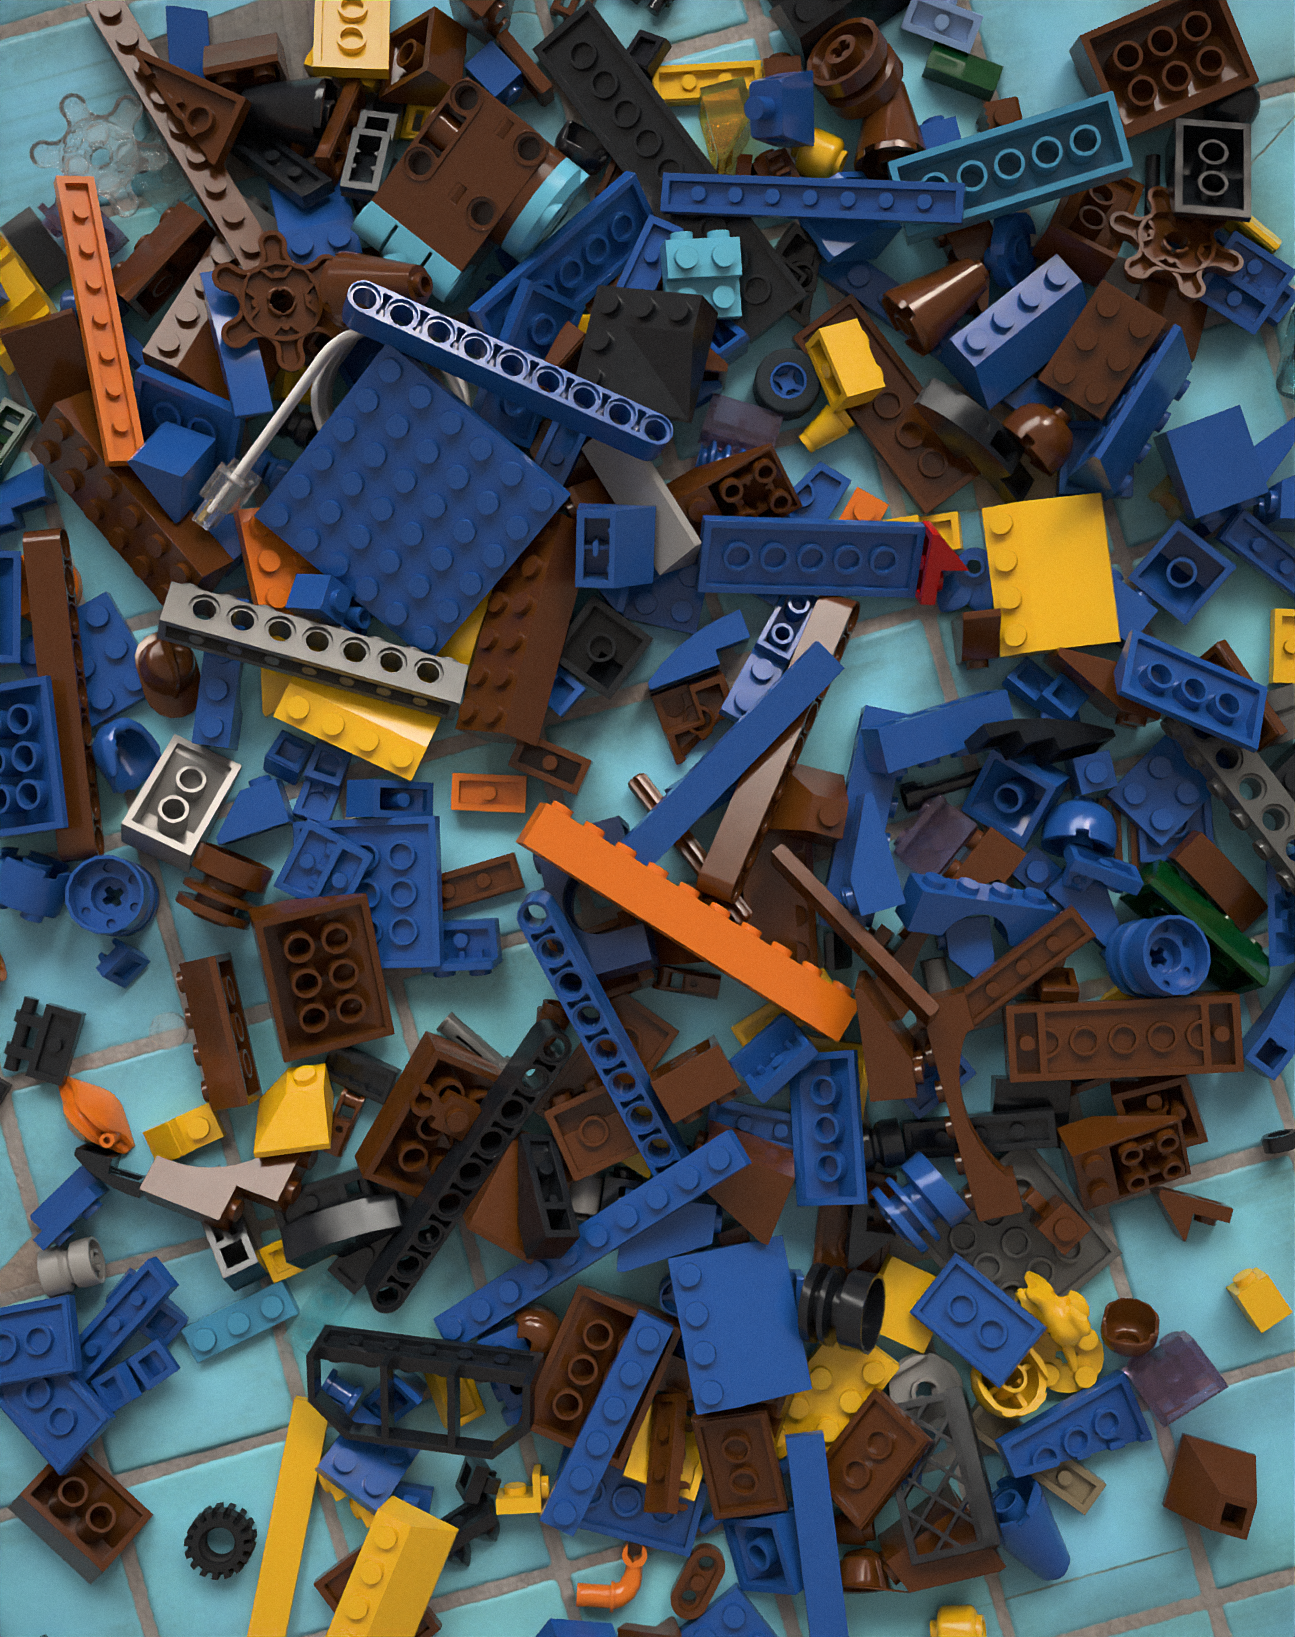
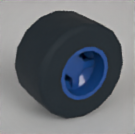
[753,348,821,421]

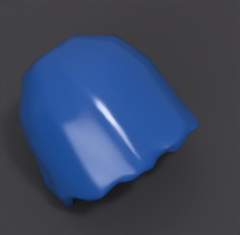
[91,717,161,794]

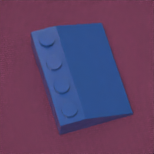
[1068,324,1193,502]
[0,675,69,840]
[668,1235,812,1415]

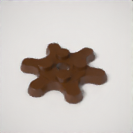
[1108,186,1244,304]
[212,230,346,372]

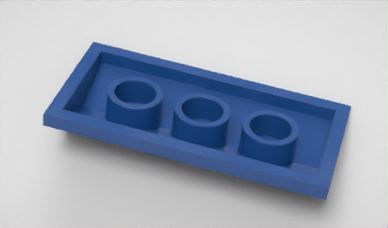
[1114,629,1268,753]
[789,1050,868,1207]

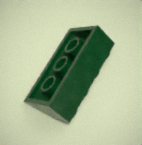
[1119,859,1271,994]

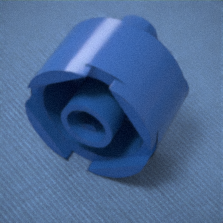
[0,847,74,923]

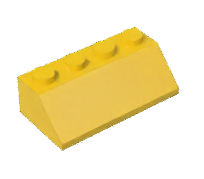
[325,1495,459,1637]

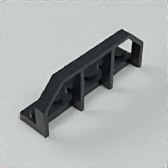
[306,1324,544,1460]

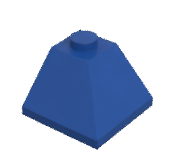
[961,748,1071,849]

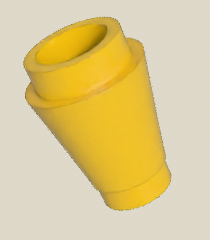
[798,404,855,454]

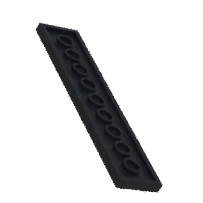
[532,0,810,344]

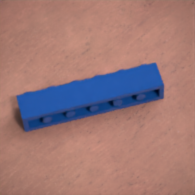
[816,705,907,928]

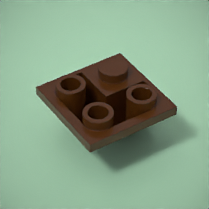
[1162,1433,1257,1540]

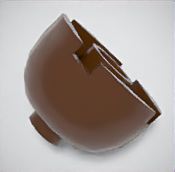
[1001,403,1073,477]

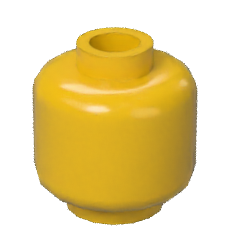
[791,127,849,178]
[930,1604,987,1637]

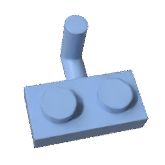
[901,0,984,54]

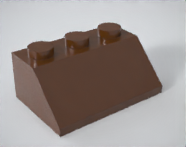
[112,201,218,323]
[8,1452,153,1584]

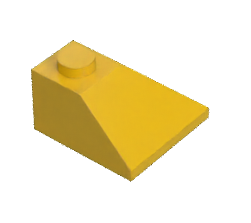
[253,1063,334,1158]

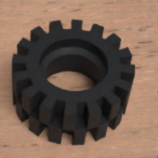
[184,1502,257,1580]

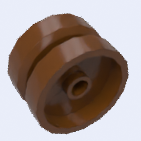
[807,17,903,120]

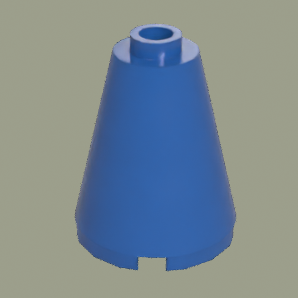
[992,1474,1070,1581]

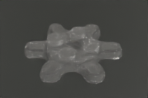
[29,93,169,218]

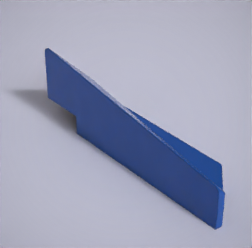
[0,463,57,536]

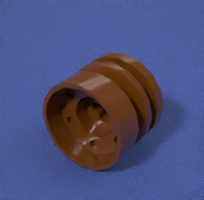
[175,841,274,930]

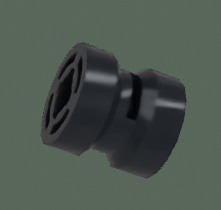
[275,405,318,450]

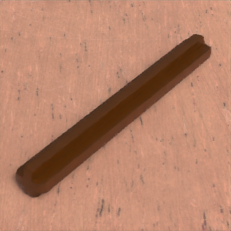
[628,773,753,926]

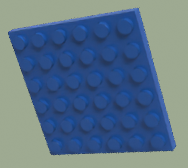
[254,344,571,656]

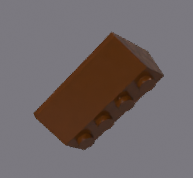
[176,952,263,1111]

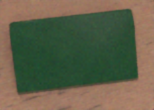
[922,41,1004,102]

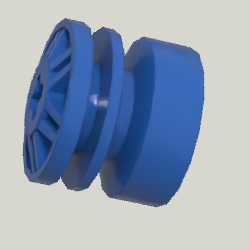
[65,855,159,937]
[1105,915,1211,998]
[870,1151,972,1255]

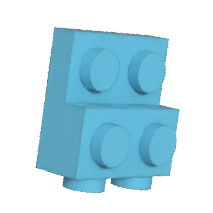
[660,230,742,320]

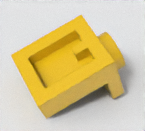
[496,1464,550,1515]

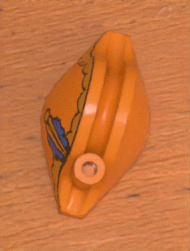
[58,1076,135,1154]

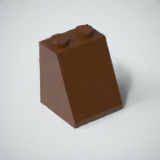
[692,1119,795,1245]
[463,1129,573,1265]
[877,1483,1006,1593]

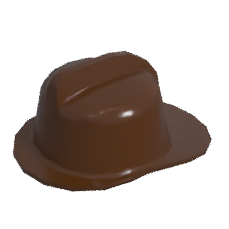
[134,632,201,718]
[839,1548,910,1594]

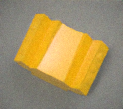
[0,231,59,376]

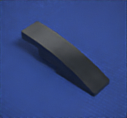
[340,92,406,196]
[964,718,1116,767]

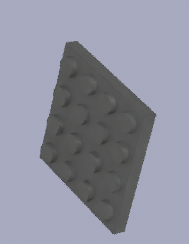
[919,1149,1122,1300]

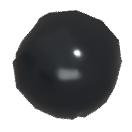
[1203,85,1261,125]
[554,120,610,176]

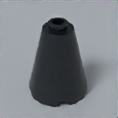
[239,75,342,152]

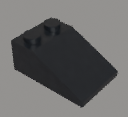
[1165,118,1251,222]

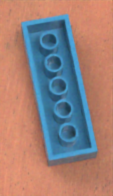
[887,91,1133,246]

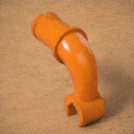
[576,1541,647,1613]

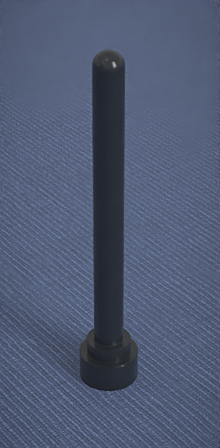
[899,754,1034,813]

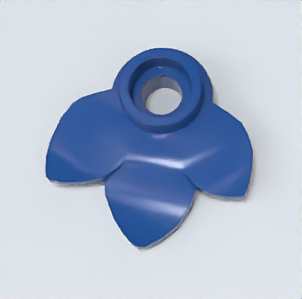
[937,548,993,612]

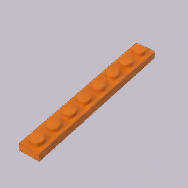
[53,175,144,467]

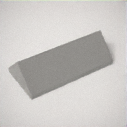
[581,418,702,575]

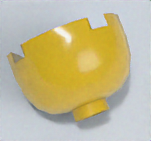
[970,1348,1049,1419]

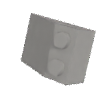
[121,734,242,873]

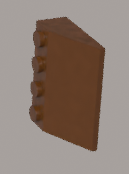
[1069,0,1259,140]
[142,236,289,423]
[248,893,395,1063]
[355,1031,515,1200]
[518,1283,681,1470]

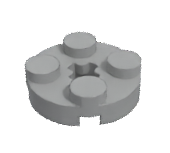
[888,1350,963,1429]

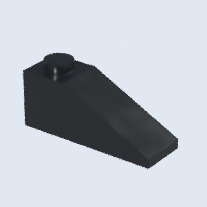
[518,1134,580,1259]
[201,1165,269,1292]

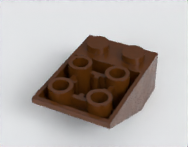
[666,443,802,553]
[1056,1115,1191,1211]

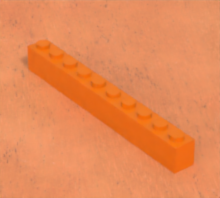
[516,800,857,1042]

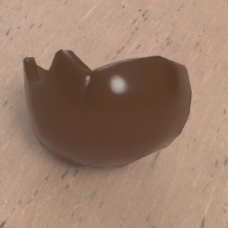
[1100,1298,1160,1357]
[514,1302,561,1362]

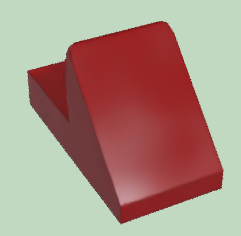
[915,521,969,605]

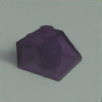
[1121,1330,1229,1428]

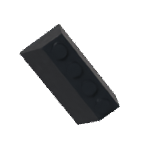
[769,0,911,71]

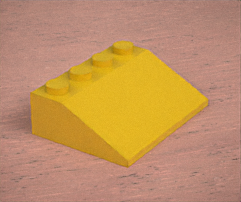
[982,493,1121,659]
[273,646,442,781]

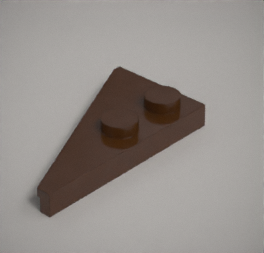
[134,48,252,170]

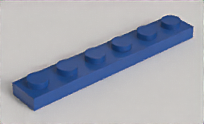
[539,1309,674,1537]

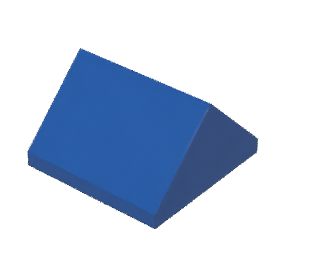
[127,421,216,523]

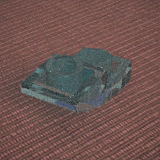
[283,1273,354,1354]

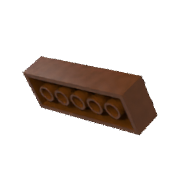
[30,390,234,606]
[455,514,579,747]

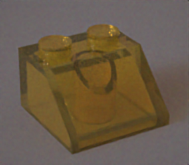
[698,76,751,175]

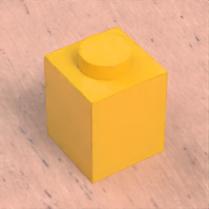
[1226,1267,1293,1333]

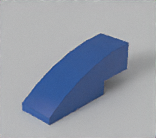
[648,609,750,693]

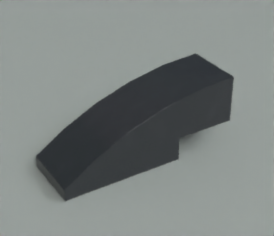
[280,1192,405,1270]

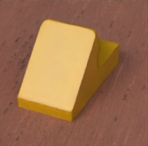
[143,1102,227,1161]

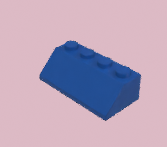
[938,254,1088,412]

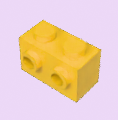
[805,318,886,412]

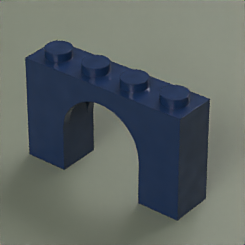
[533,815,661,985]

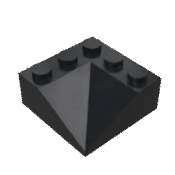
[576,285,718,423]

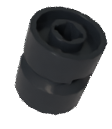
[862,1117,906,1172]

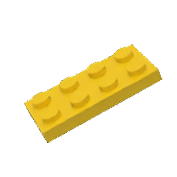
[776,1339,900,1460]

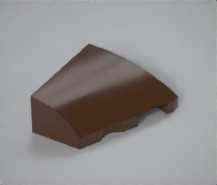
[650,669,730,765]

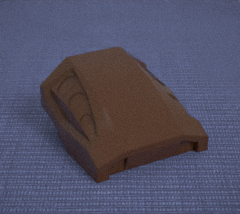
[1135,276,1208,362]

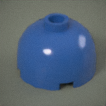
[1041,796,1117,858]

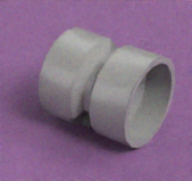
[37,1236,106,1298]

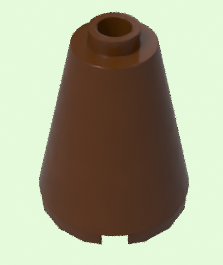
[854,80,926,180]
[320,251,433,330]
[881,258,989,358]

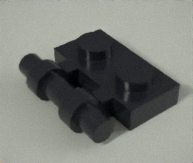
[3,996,86,1086]

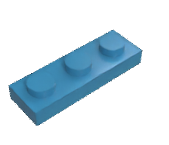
[181,1279,300,1363]

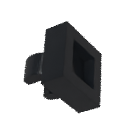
[455,1456,502,1504]

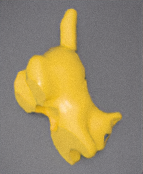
[1015,1271,1091,1373]

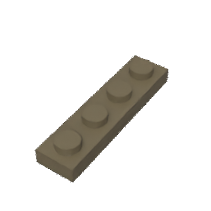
[971,1401,1106,1515]

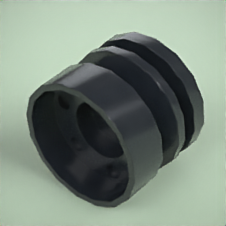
[798,1262,886,1355]

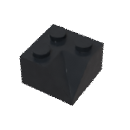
[558,595,654,700]

